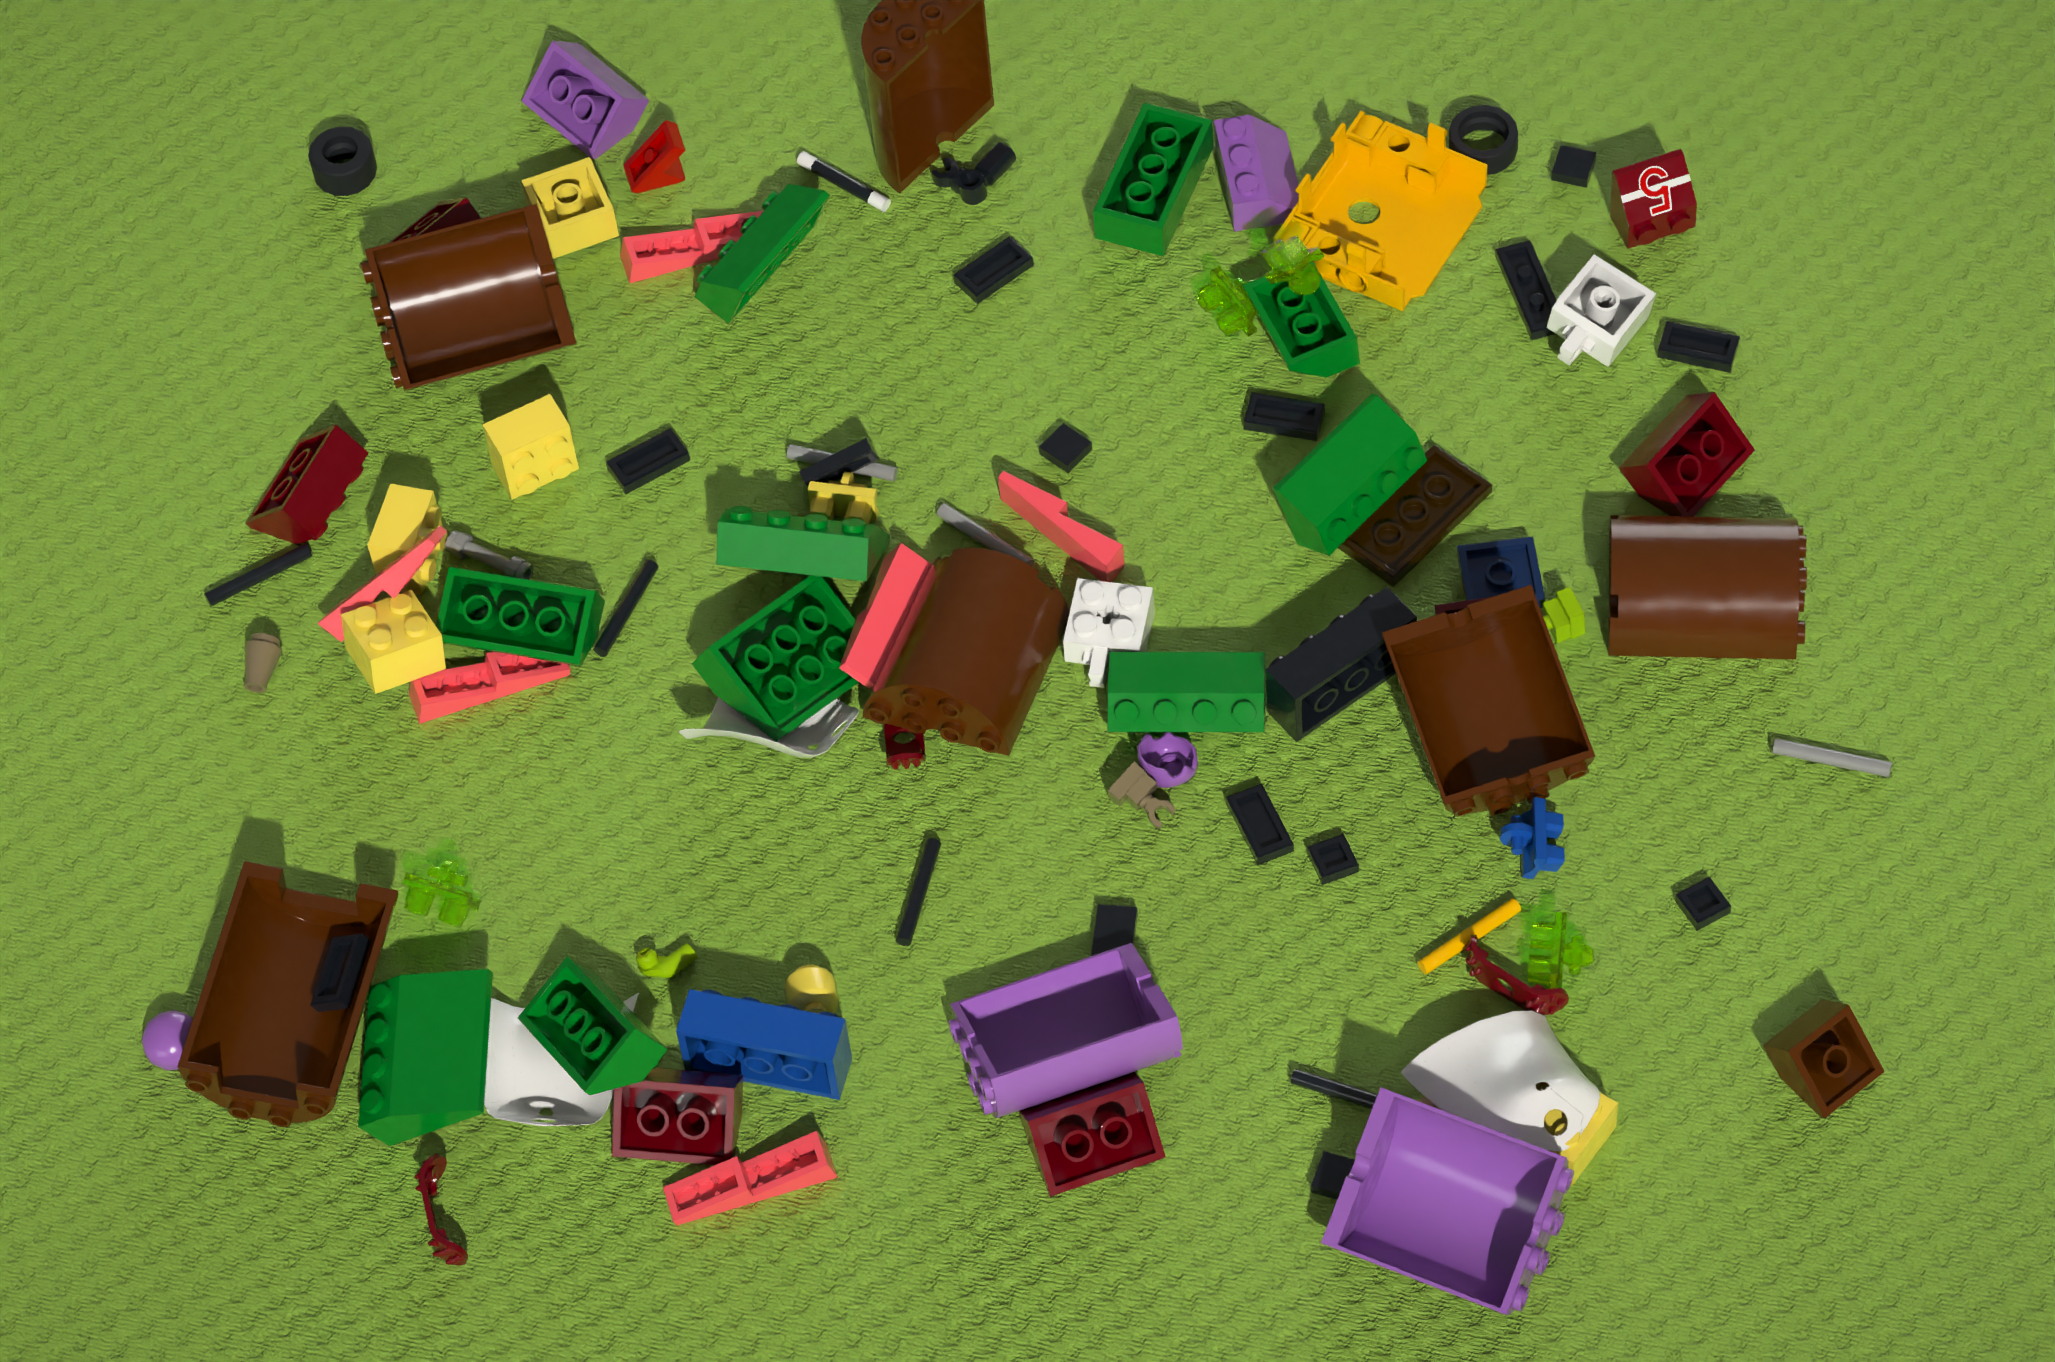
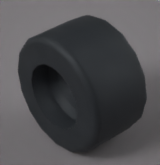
[308,126,377,196]

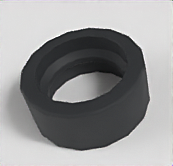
[1449,105,1518,175]

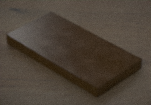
[1338,445,1492,587]

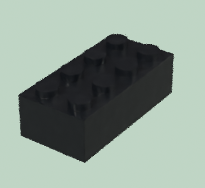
[1266,587,1417,742]

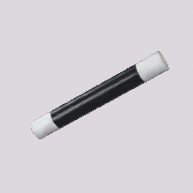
[797,151,891,212]

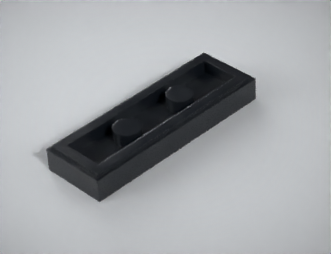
[1495,240,1557,340]

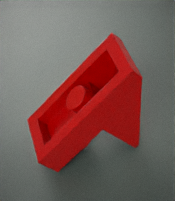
[623,120,686,194]

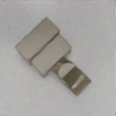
[1108,762,1175,830]

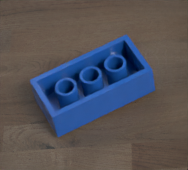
[676,989,852,1100]

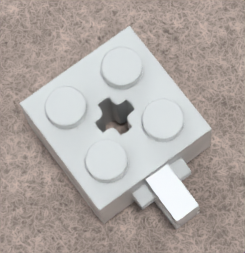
[1546,254,1656,367]
[1063,578,1155,688]

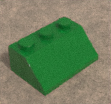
[1243,257,1360,378]

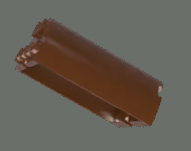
[861,0,994,194]
[360,204,577,391]
[1609,515,1807,659]
[863,548,1070,756]
[1382,585,1595,817]

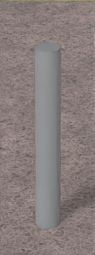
[787,444,898,482]
[937,503,1034,566]
[1772,738,1892,777]

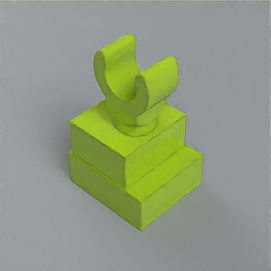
[1543,587,1586,643]

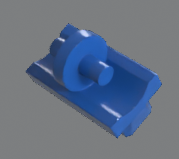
[1499,797,1565,879]

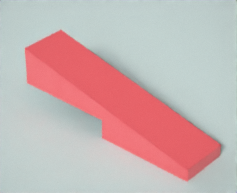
[620,211,764,284]
[998,471,1125,582]
[318,526,447,642]
[839,543,931,689]
[409,652,571,724]
[663,1131,838,1225]

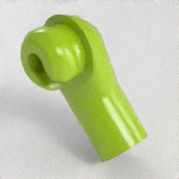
[636,943,698,978]

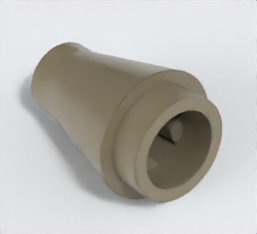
[244,633,282,693]

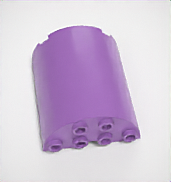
[948,943,1183,1119]
[1321,1087,1574,1315]

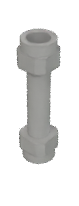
[445,530,533,580]

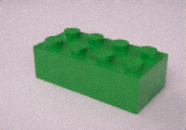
[1093,103,1213,256]

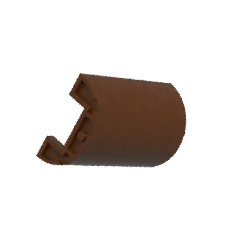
[177,861,398,1127]

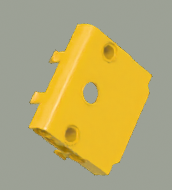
[1273,111,1488,311]

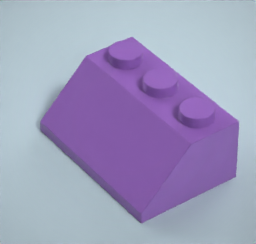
[521,41,649,159]
[1214,115,1299,232]

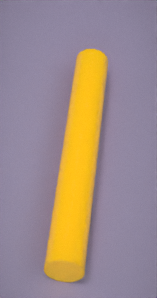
[1417,898,1521,975]

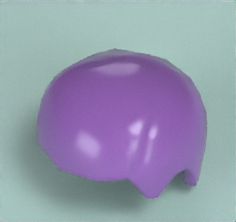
[1137,732,1198,788]
[142,1010,193,1071]

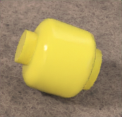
[784,965,839,1014]

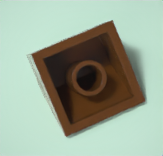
[1763,999,1885,1118]

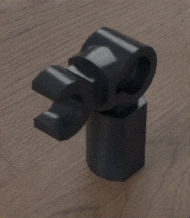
[931,142,1016,205]

